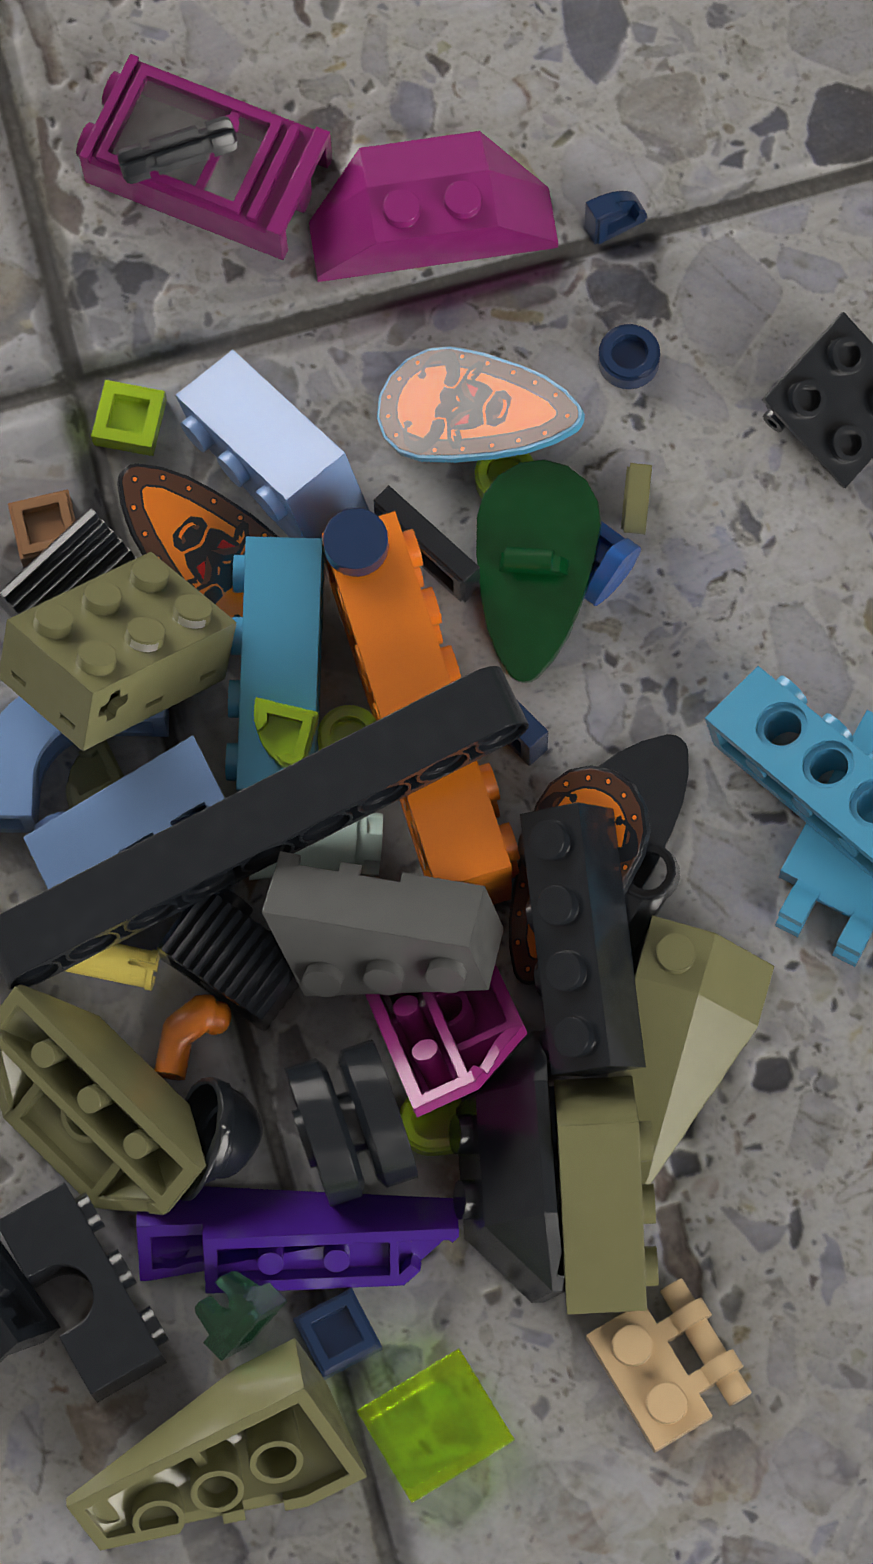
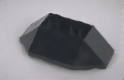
[449,1031,566,1303]

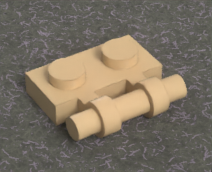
[586,1278,752,1453]

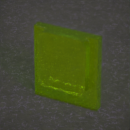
[356,1348,515,1504]

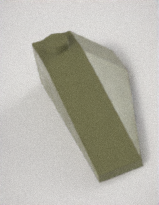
[608,916,774,1184]

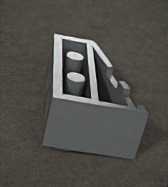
[262,851,504,997]

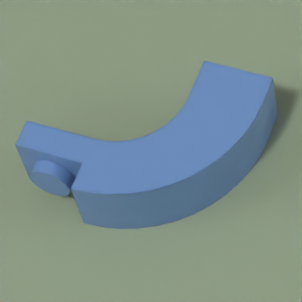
[0,696,169,833]

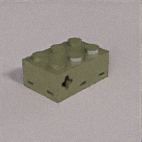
[0,552,237,751]

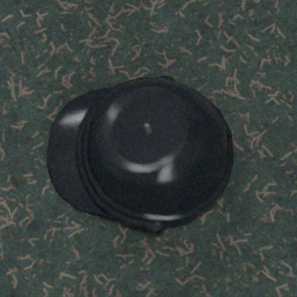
[179,1077,263,1201]

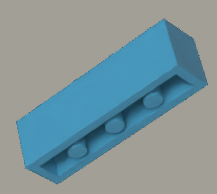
[225,536,325,792]

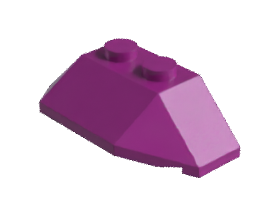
[309,131,558,282]
[365,964,527,1117]

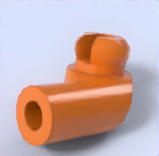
[154,994,232,1080]

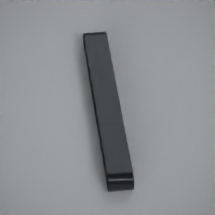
[0,666,529,990]

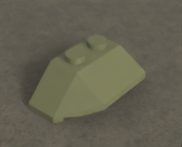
[0,984,206,1215]

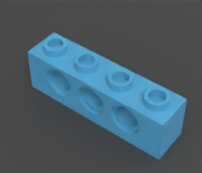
[705,666,873,878]

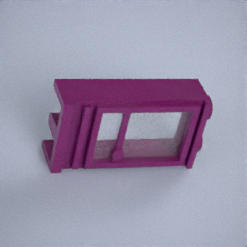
[76,54,333,260]

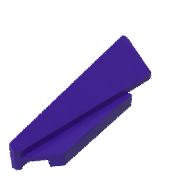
[136,1186,459,1294]

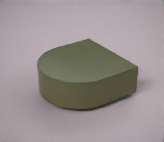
[621,463,652,535]

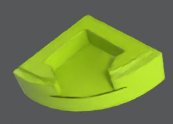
[254,697,319,768]

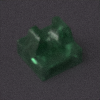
[195,1271,287,1361]

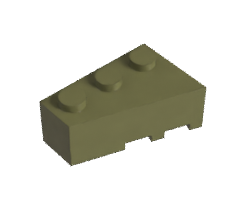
[553,1076,659,1315]

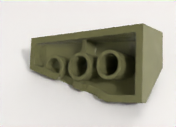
[66,1338,367,1551]

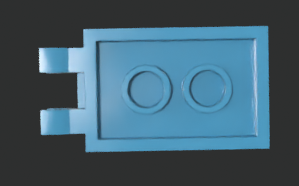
[775,710,873,967]

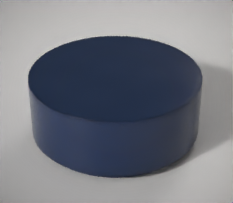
[598,324,660,389]
[323,508,389,577]

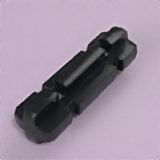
[117,116,238,184]

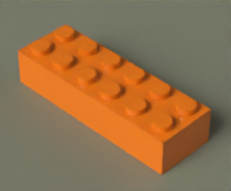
[322,511,520,905]

